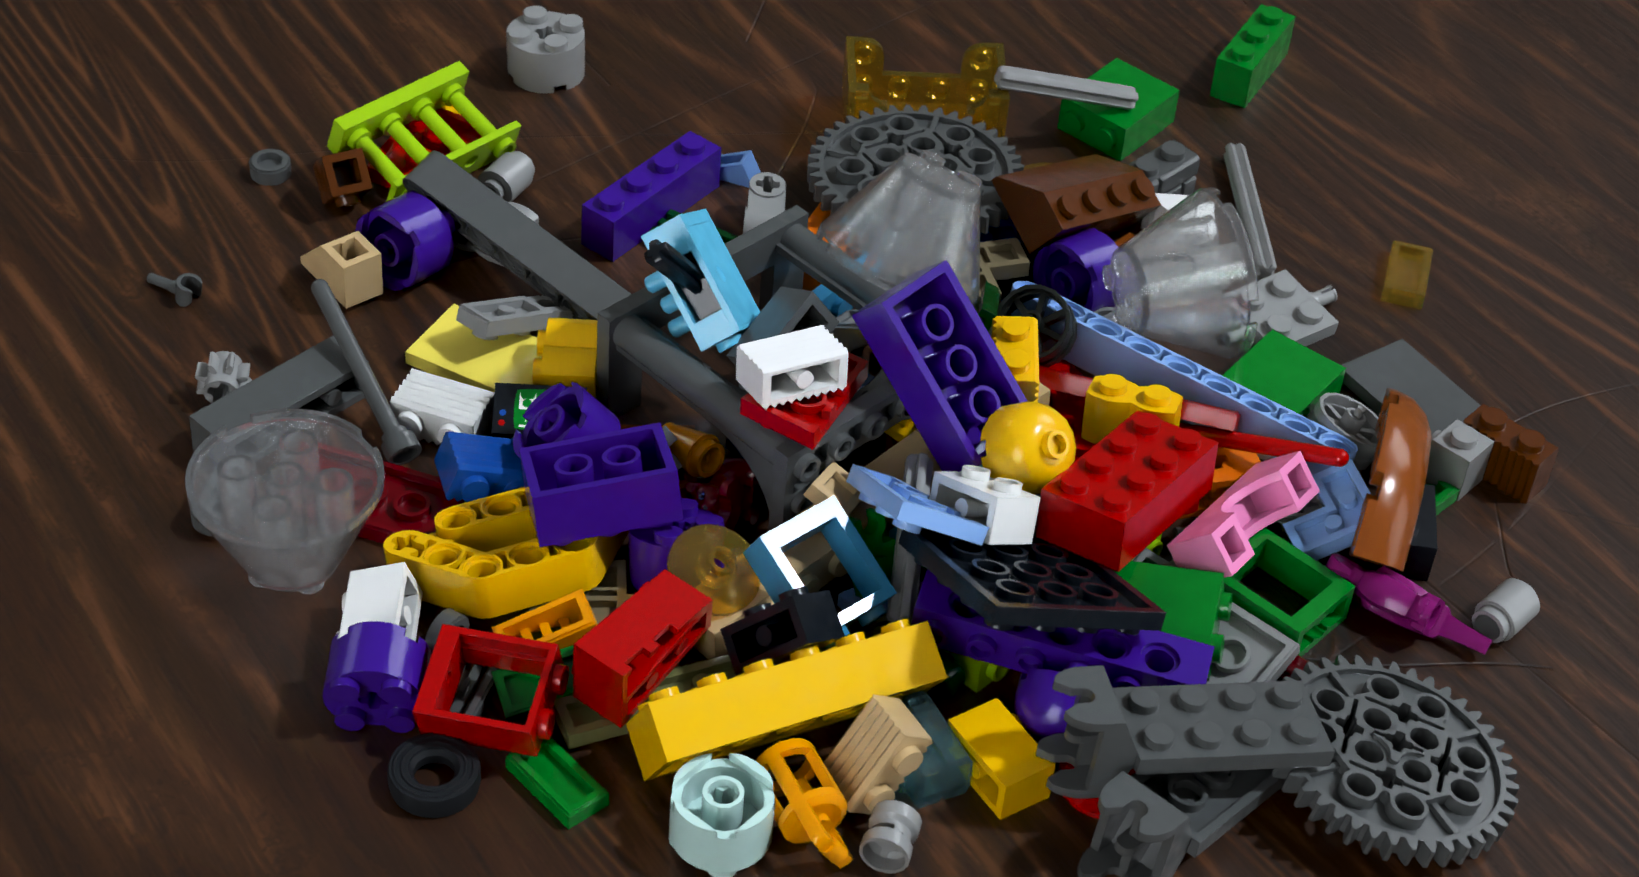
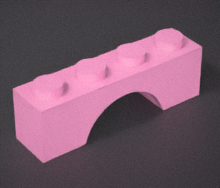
[1167,451,1320,578]

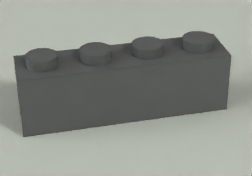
[189,335,369,466]

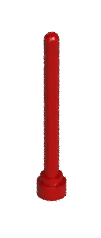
[1179,423,1349,467]

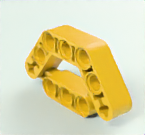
[383,487,629,619]

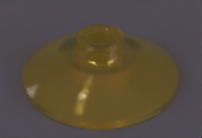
[667,524,761,616]

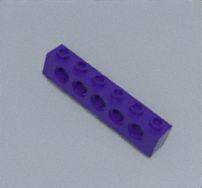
[911,569,1215,688]

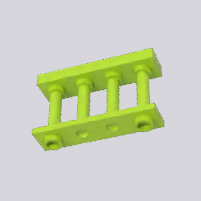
[327,61,522,202]

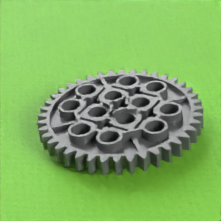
[807,104,1024,246]
[1272,655,1519,868]

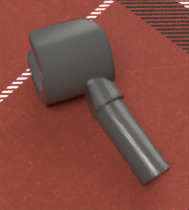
[147,273,202,307]

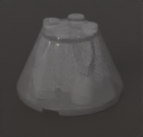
[816,150,983,308]
[1102,187,1259,359]
[185,409,385,594]

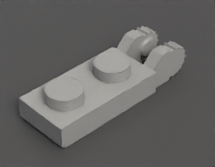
[456,295,574,340]

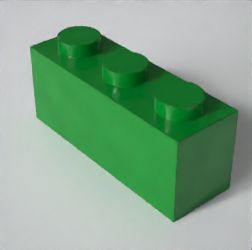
[1210,4,1296,109]

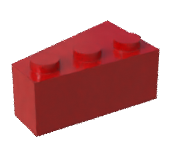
[571,569,713,728]

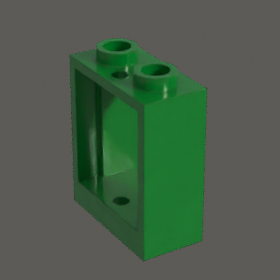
[1224,528,1355,657]

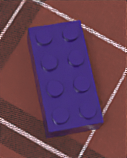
[851,259,1028,472]

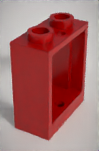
[412,624,569,757]

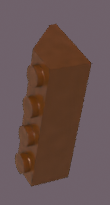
[991,154,1161,254]

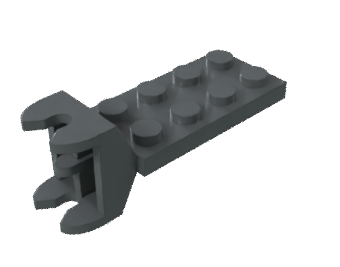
[1035,666,1335,798]
[1077,769,1286,877]

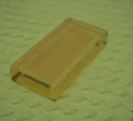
[1381,240,1433,310]

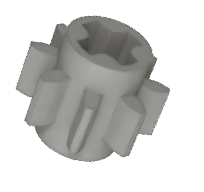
[195,351,252,403]

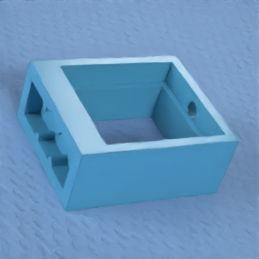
[743,495,897,649]

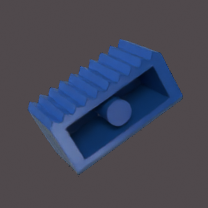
[434,431,525,502]

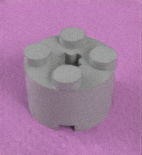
[506,6,585,94]

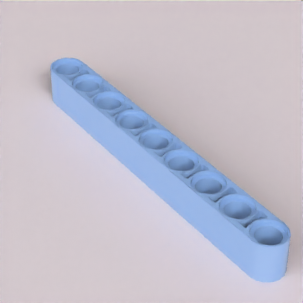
[1010,281,1358,475]

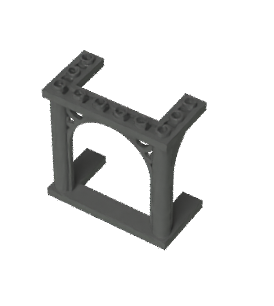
[596,205,911,532]

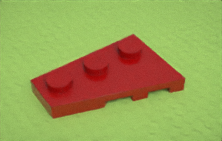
[740,352,869,450]

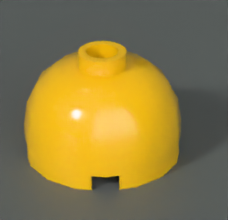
[980,401,1076,495]

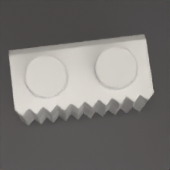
[736,325,848,410]
[390,368,495,445]

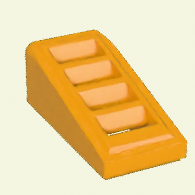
[491,589,598,649]

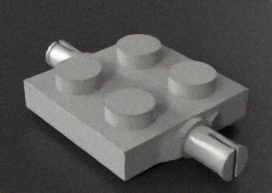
[1217,269,1339,348]

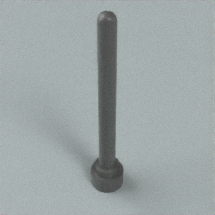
[311,279,422,466]

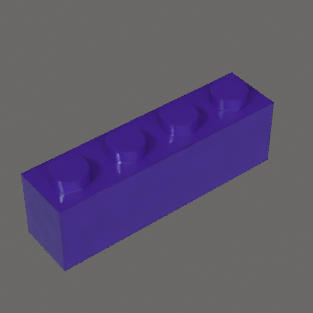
[581,131,721,262]

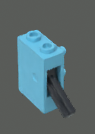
[641,209,760,353]

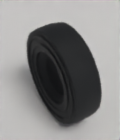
[387,733,481,818]

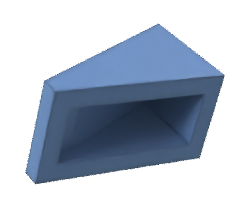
[720,150,761,188]

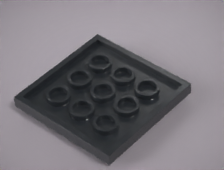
[899,527,1166,635]

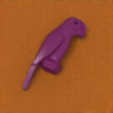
[1325,553,1492,655]

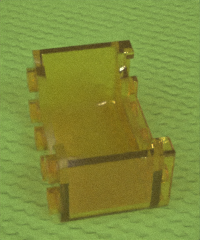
[842,36,1010,137]

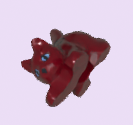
[684,457,761,537]

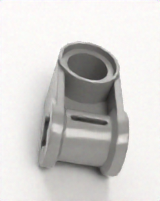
[743,172,786,234]

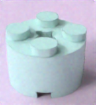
[669,753,775,877]

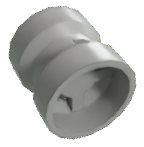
[859,800,922,873]

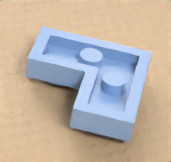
[1282,459,1371,561]

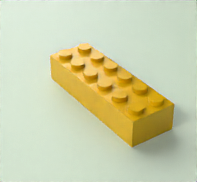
[626,618,948,781]

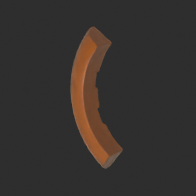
[1348,388,1431,572]

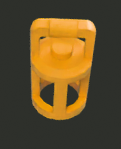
[756,738,853,869]

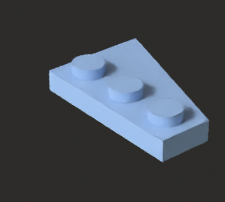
[846,464,989,546]

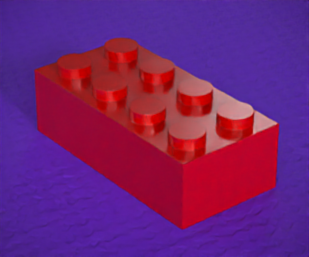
[1036,411,1219,572]

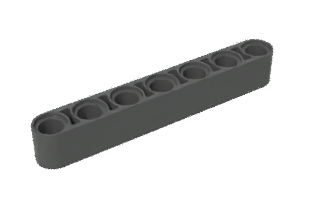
[402,150,631,320]

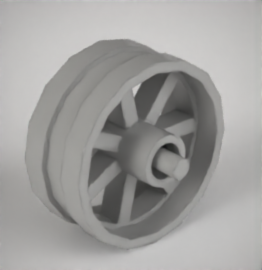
[1306,392,1378,470]

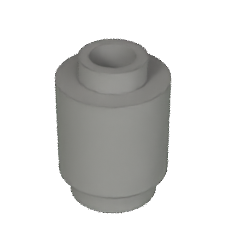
[477,151,535,202]
[1472,578,1540,643]

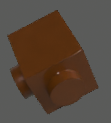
[312,148,373,208]

